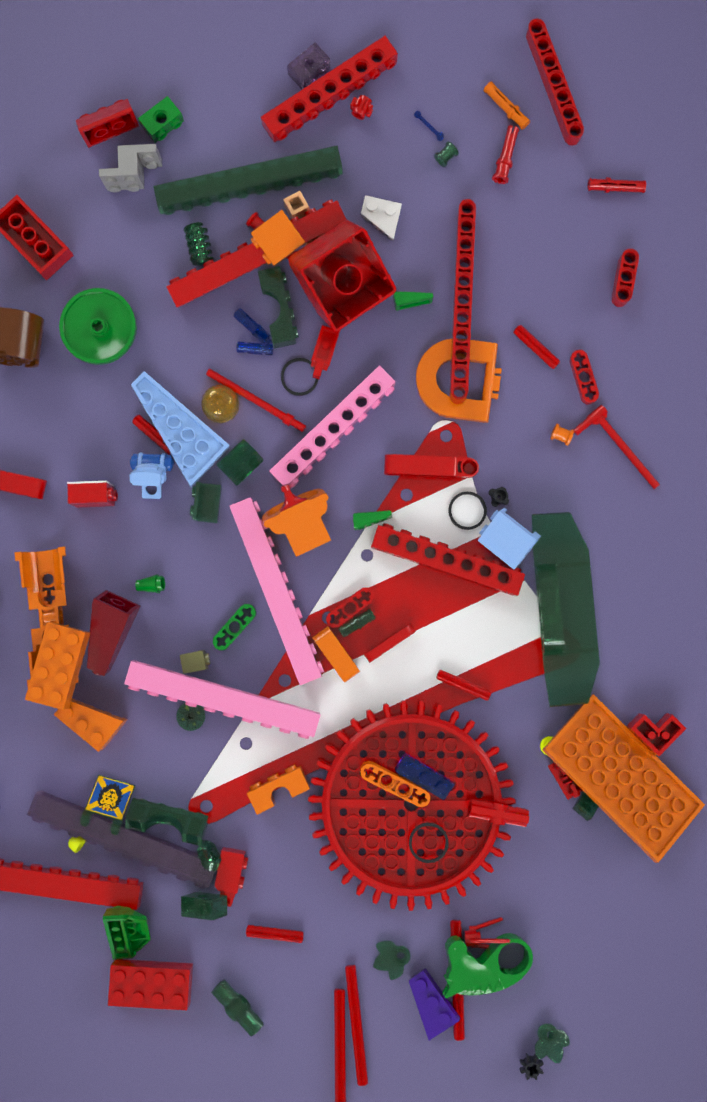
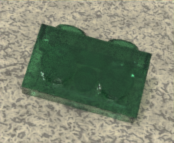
[216,439,263,486]
[190,482,222,524]

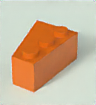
[54,698,128,752]

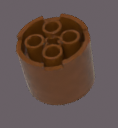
[0,307,44,368]

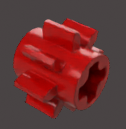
[350,95,374,120]

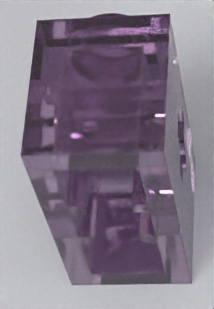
[287,42,330,90]

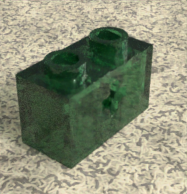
[181,892,227,920]

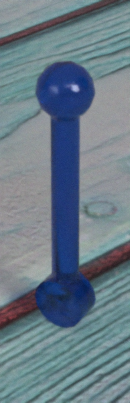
[414,111,444,141]

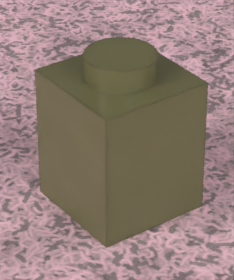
[180,650,211,674]

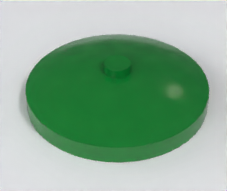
[59,288,137,365]

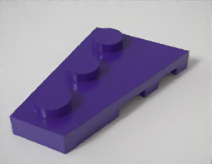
[409,968,461,1041]

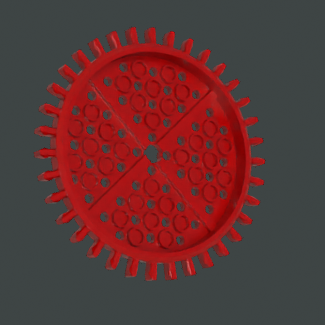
[308,700,516,911]

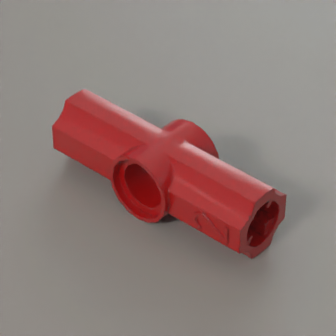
[467,799,530,827]

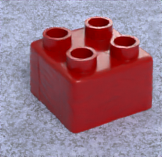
[289,220,396,331]

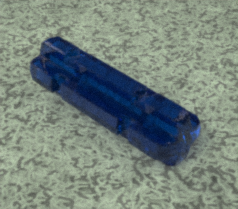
[236,341,274,355]

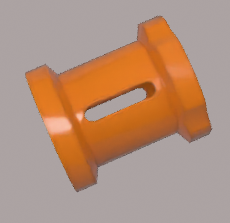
[550,423,574,446]

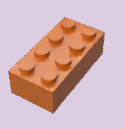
[25,622,90,710]

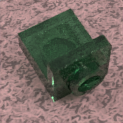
[572,791,599,821]

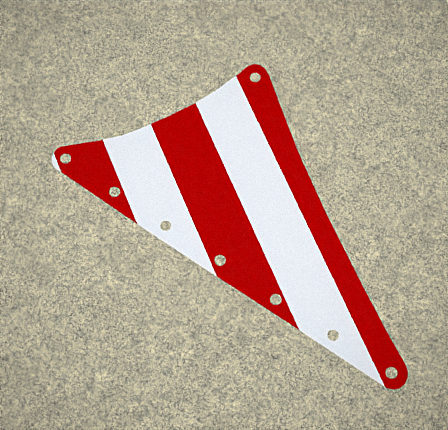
[188,420,581,824]

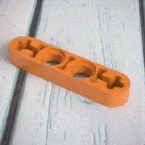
[360,761,430,807]

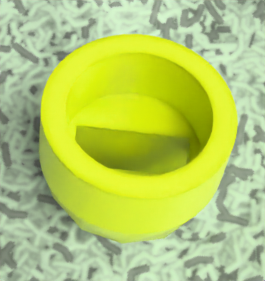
[68,836,86,853]

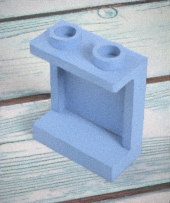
[478,508,541,569]

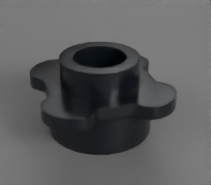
[488,487,509,507]

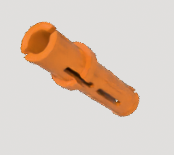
[483,81,530,130]

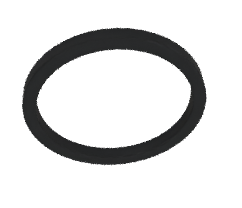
[281,358,318,396]
[448,491,487,530]
[409,822,449,863]

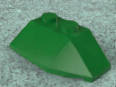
[103,906,151,960]

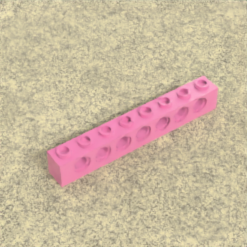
[270,365,395,489]

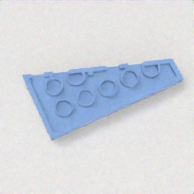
[131,371,229,487]

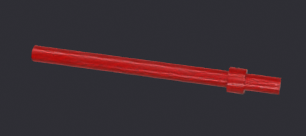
[206,368,307,432]

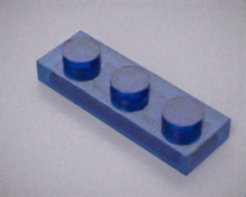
[395,753,455,800]

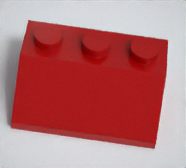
[76,98,140,148]

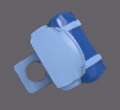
[129,452,174,499]

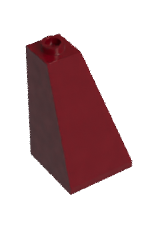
[87,590,141,676]

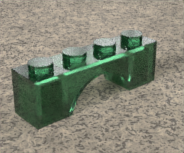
[258,266,299,349]
[125,798,208,846]

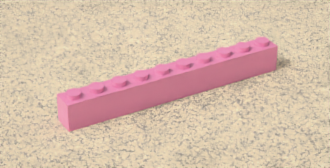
[229,497,324,685]
[124,660,320,739]

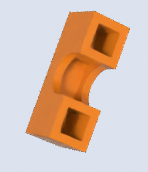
[247,765,311,814]

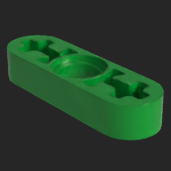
[213,604,256,650]

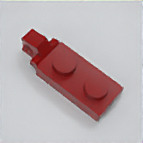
[311,325,340,380]

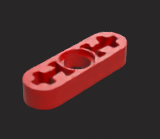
[569,350,599,404]
[326,587,374,628]
[364,624,416,663]

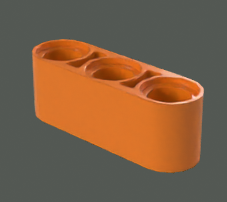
[312,626,360,683]

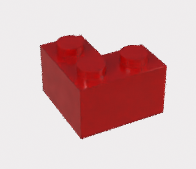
[626,713,687,756]

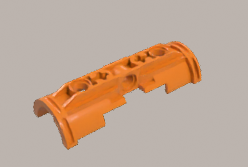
[14,547,79,687]

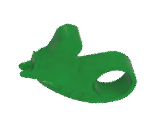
[442,933,533,998]

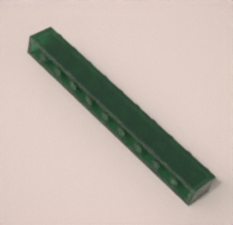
[153,145,343,215]

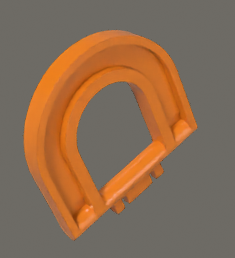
[416,338,502,423]

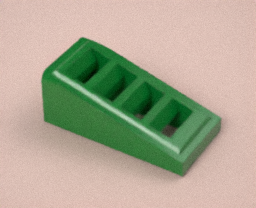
[393,291,433,311]
[353,510,393,531]

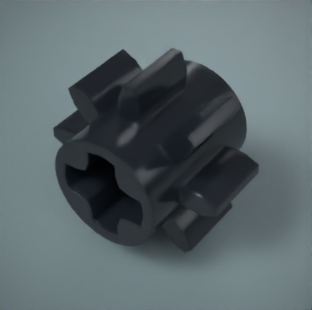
[519,1053,544,1080]

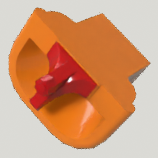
[262,484,331,557]

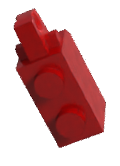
[215,847,249,907]

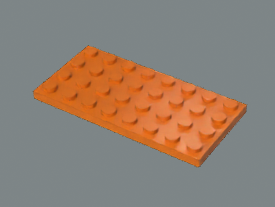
[542,694,705,863]

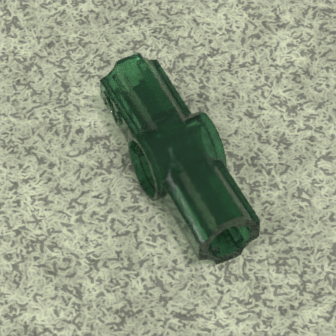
[211,979,264,1037]

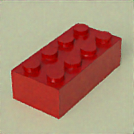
[0,195,74,281]
[108,959,193,1011]

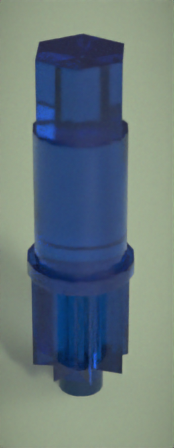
[233,308,272,344]

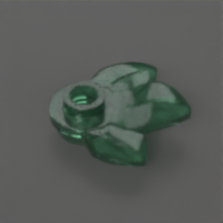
[373,940,410,980]
[535,1023,570,1064]

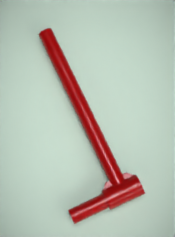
[573,405,660,489]

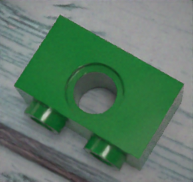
[138,96,184,143]

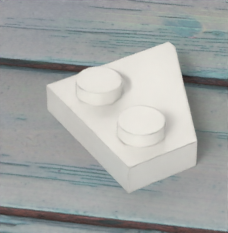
[361,195,402,240]

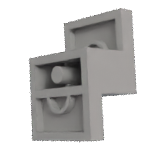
[99,144,162,192]

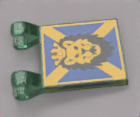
[80,775,135,835]

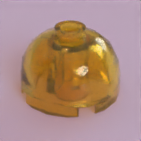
[201,384,240,424]

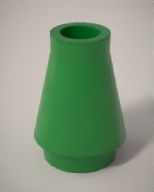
[135,574,165,593]

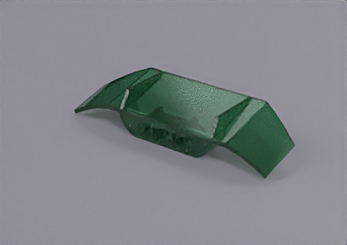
[531,512,600,707]

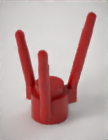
[464,917,511,949]

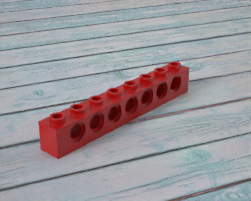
[261,36,398,143]
[371,523,525,597]

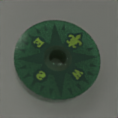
[176,703,205,731]

